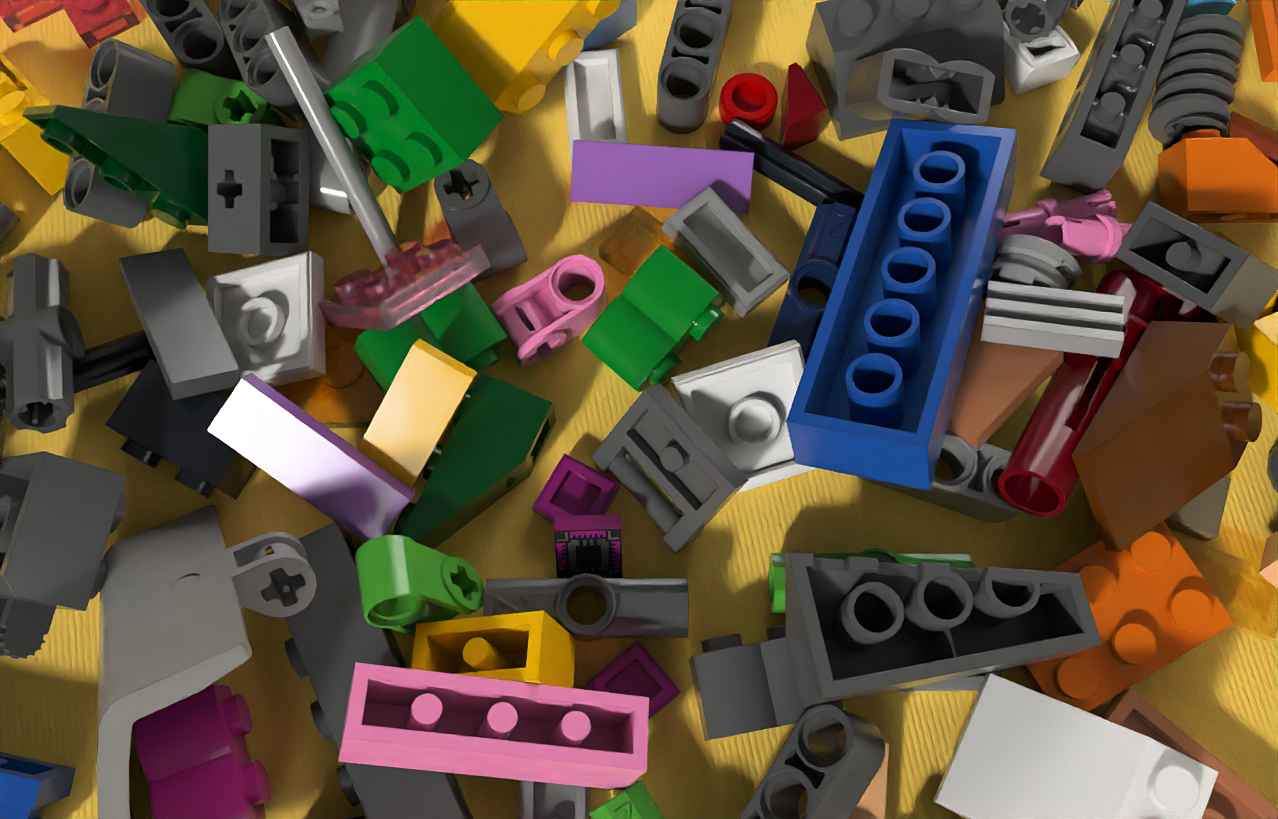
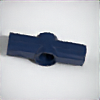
[766,202,858,365]

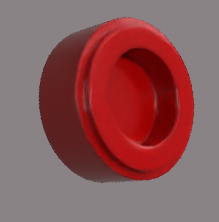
[719,73,778,132]

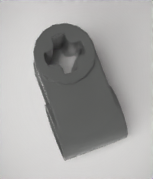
[434,159,528,284]

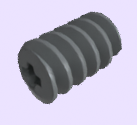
[1148,14,1246,147]

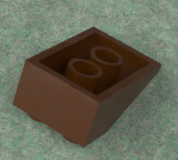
[1071,321,1262,553]

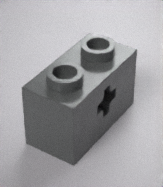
[208,124,310,256]

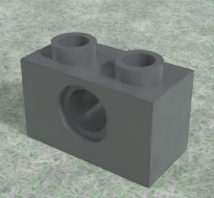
[1113,201,1278,332]

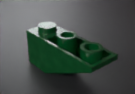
[22,105,208,229]
[393,373,556,549]

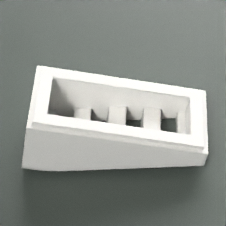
[997,0,1081,95]

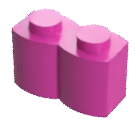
[132,684,271,819]

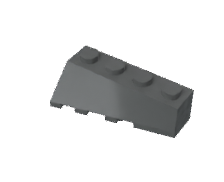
[785,552,1102,708]

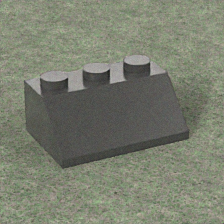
[806,0,1005,141]

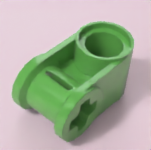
[167,68,286,134]
[355,535,485,637]

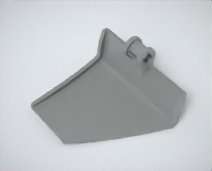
[97,505,317,819]

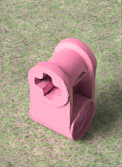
[489,255,608,367]

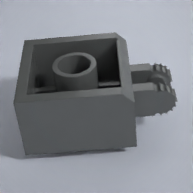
[0,451,127,659]

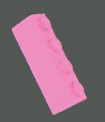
[338,662,649,791]

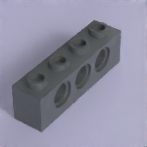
[1039,0,1187,195]

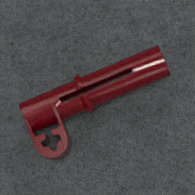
[997,269,1219,517]

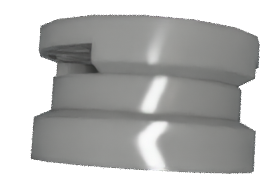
[983,234,1081,300]

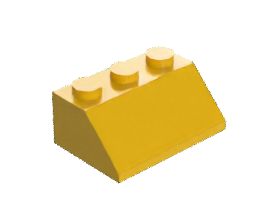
[429,0,622,116]

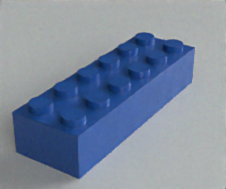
[786,118,1017,491]

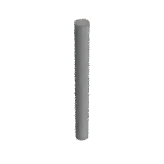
[264,26,406,268]

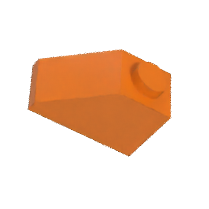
[1158,129,1278,224]

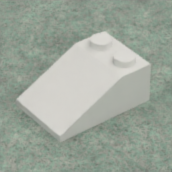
[933,673,1219,819]

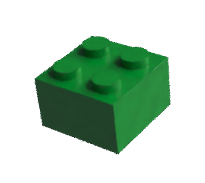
[322,15,504,195]

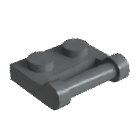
[591,383,749,554]

